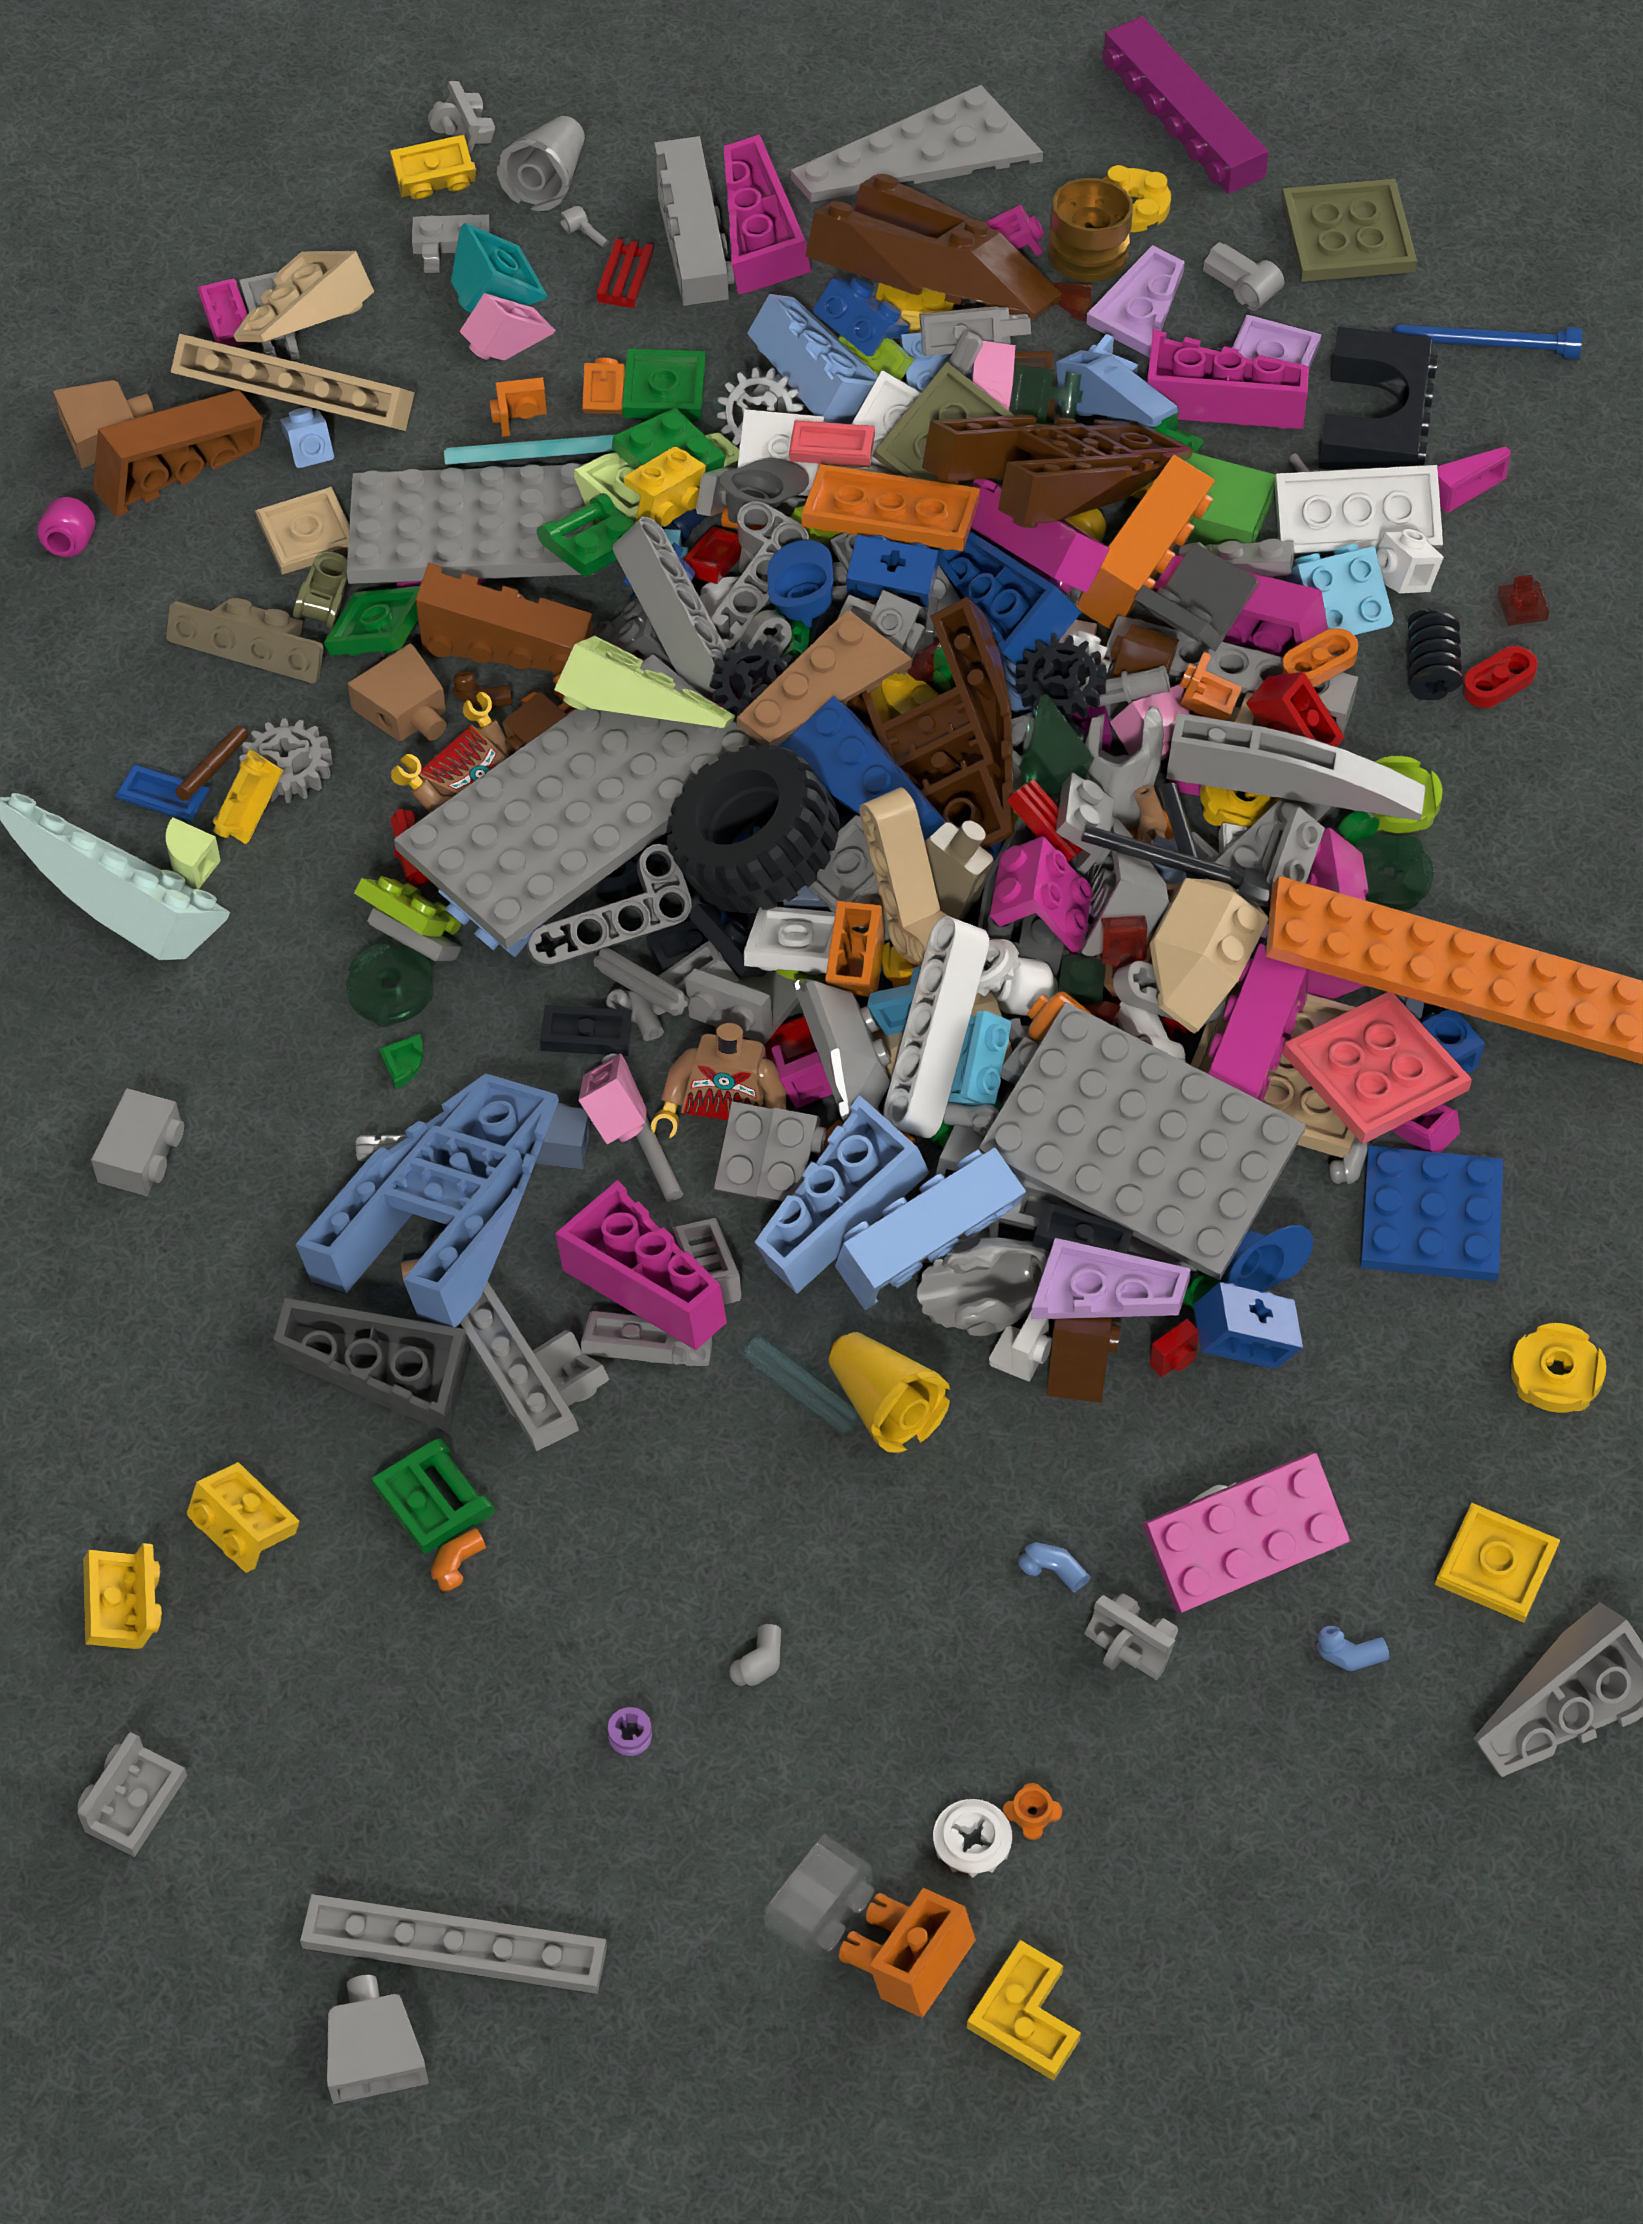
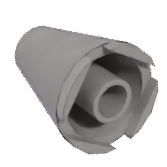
[497,116,585,211]

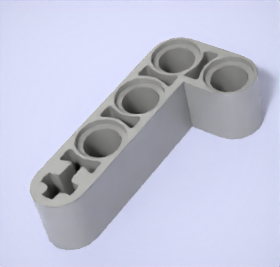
[711,501,809,650]
[527,844,692,967]

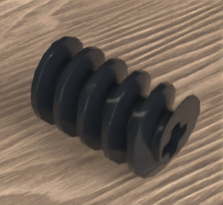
[1407,609,1462,700]

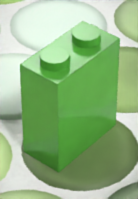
[1186,452,1275,546]

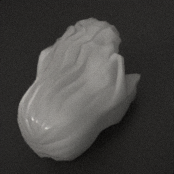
[1085,706,1164,831]
[916,1238,1050,1336]

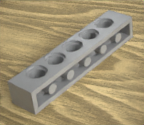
[1104,615,1358,734]

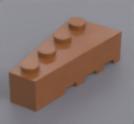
[93,390,263,518]
[416,562,593,675]

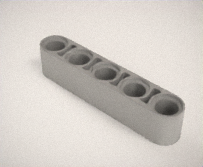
[613,517,726,701]

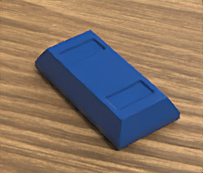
[115,764,210,823]

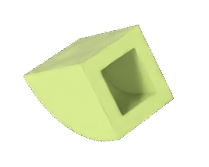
[166,817,221,889]

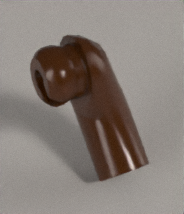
[453,671,512,710]

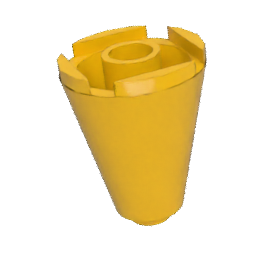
[829,1332,950,1453]

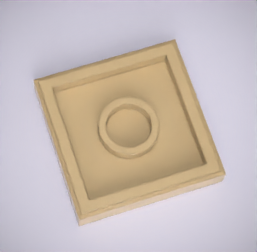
[255,487,349,575]

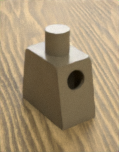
[924,821,994,921]

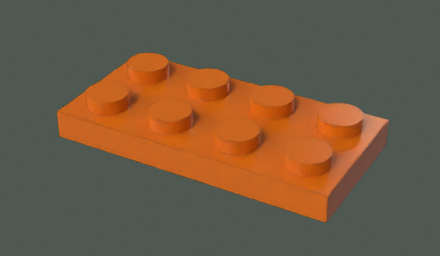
[801,464,980,552]

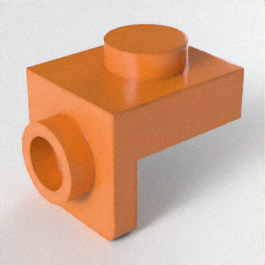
[1179,652,1242,721]

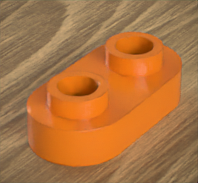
[1282,628,1358,687]

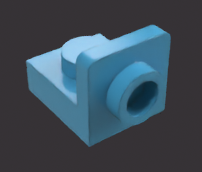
[867,966,921,1036]

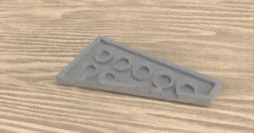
[791,85,1043,202]

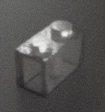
[764,1834,874,1961]

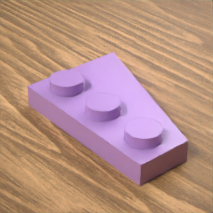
[1086,245,1185,358]
[1031,1238,1190,1319]

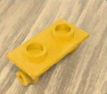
[213,750,284,844]

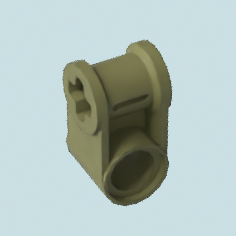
[293,552,348,629]

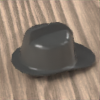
[719,459,809,523]

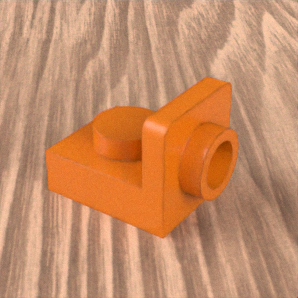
[582,358,625,414]
[490,377,547,437]

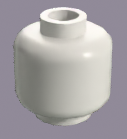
[990,957,1058,1016]

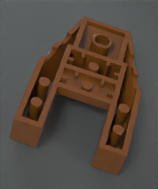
[805,174,1062,321]
[922,415,1193,528]
[846,597,1014,849]

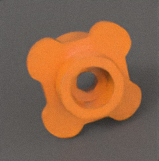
[1003,1783,1062,1840]

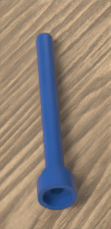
[1392,325,1582,360]

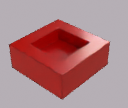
[1150,1319,1199,1378]

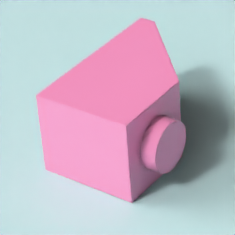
[459,293,555,361]
[970,341,1016,411]
[1110,684,1190,761]
[579,1053,647,1144]

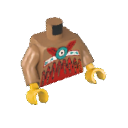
[391,692,512,813]
[651,1023,787,1138]

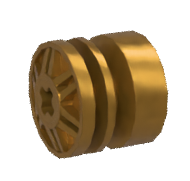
[1048,178,1133,282]

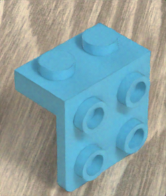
[1286,544,1393,635]

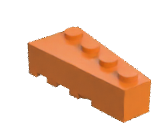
[1076,455,1215,631]

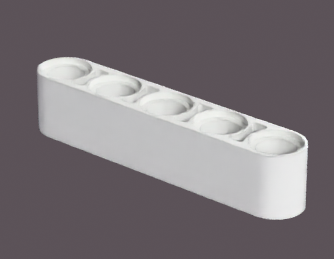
[883,916,989,1138]

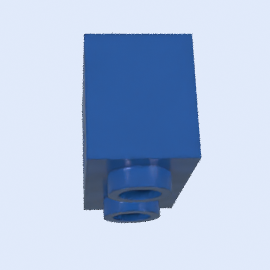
[846,535,938,607]
[1193,1282,1303,1368]

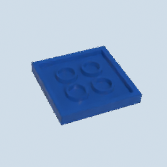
[1360,1146,1503,1282]

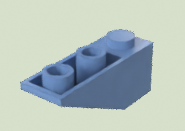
[1056,350,1178,427]

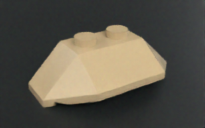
[1150,878,1269,1034]

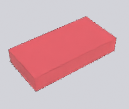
[789,420,875,467]

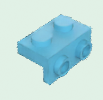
[947,1010,1012,1107]

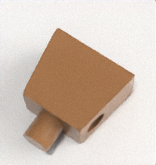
[53,380,154,468]
[347,643,447,741]

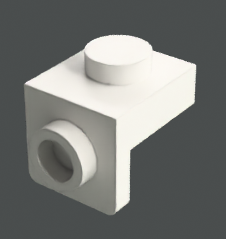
[989,1312,1053,1382]

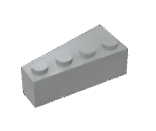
[654,136,735,306]

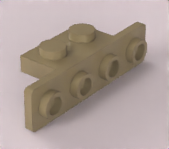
[166,598,323,683]

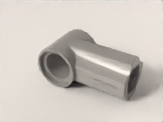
[1203,242,1285,311]

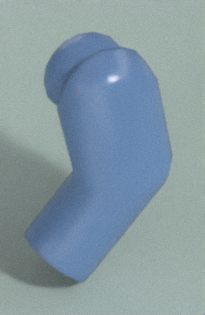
[1018,1542,1090,1593]
[1316,1626,1389,1671]

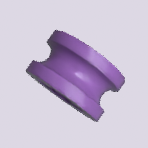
[608,1707,652,1756]

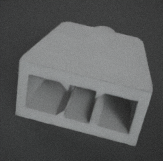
[327,1975,429,2104]

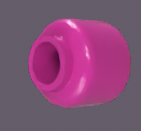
[37,497,95,557]

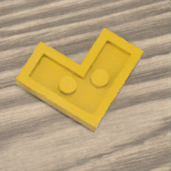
[967,1940,1081,2081]

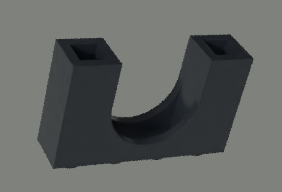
[1319,327,1438,470]

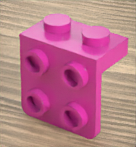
[990,836,1092,953]

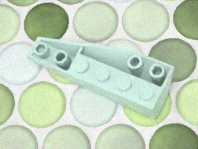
[0,793,230,960]

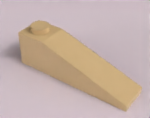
[234,251,374,342]

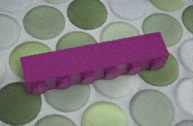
[1102,16,1269,194]

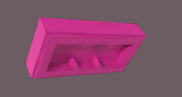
[197,278,251,347]

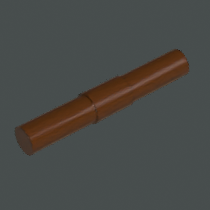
[175,726,248,801]

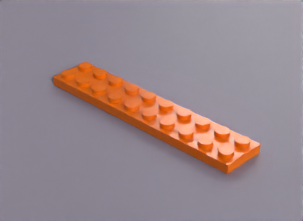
[1266,876,1643,1065]

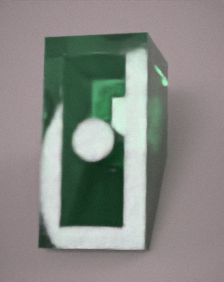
[1019,694,1095,797]
[1058,945,1107,1019]

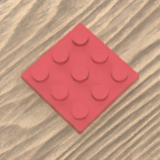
[1283,992,1472,1145]

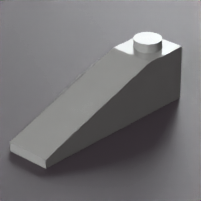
[1081,817,1171,957]
[1473,1602,1643,1777]

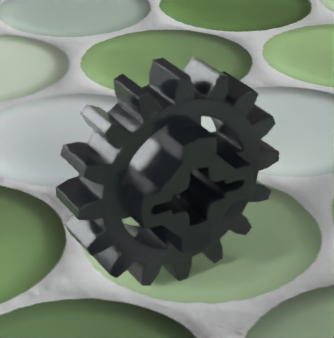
[1015,635,1107,724]
[709,640,792,723]

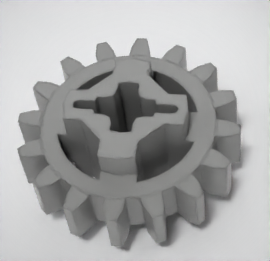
[240,719,333,803]

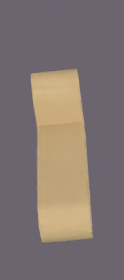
[859,787,950,967]

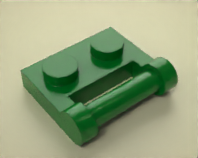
[537,493,636,577]
[371,1439,495,1555]

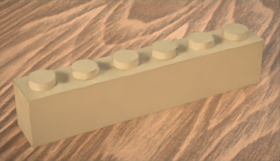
[171,334,415,431]

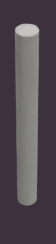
[602,1053,683,1202]

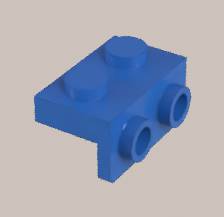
[813,277,910,356]

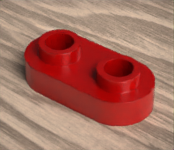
[1462,646,1538,708]

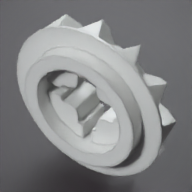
[976,939,1021,996]
[933,1799,1012,1878]

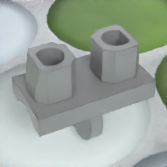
[428,81,495,154]
[1084,1593,1178,1680]

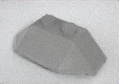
[792,978,892,1122]

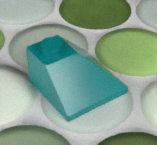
[451,223,548,313]

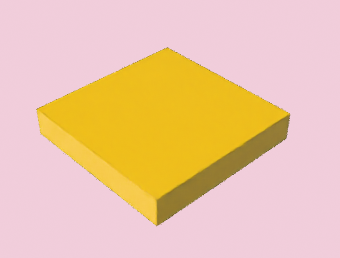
[1435,1503,1560,1623]

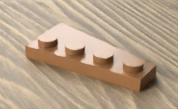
[736,610,912,746]

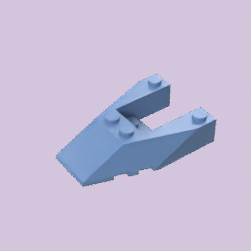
[296,1073,559,1328]

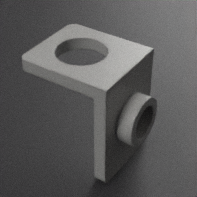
[868,590,926,650]

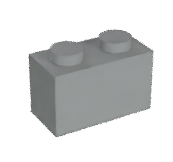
[91,1088,184,1196]

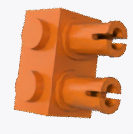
[839,1888,976,2018]

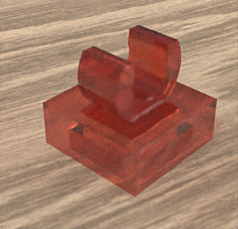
[1497,575,1550,626]
[1100,915,1148,966]

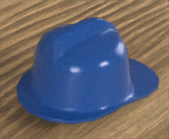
[767,540,833,628]
[1221,1225,1314,1292]

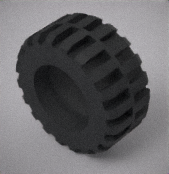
[666,744,840,913]

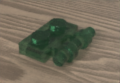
[1009,364,1083,425]

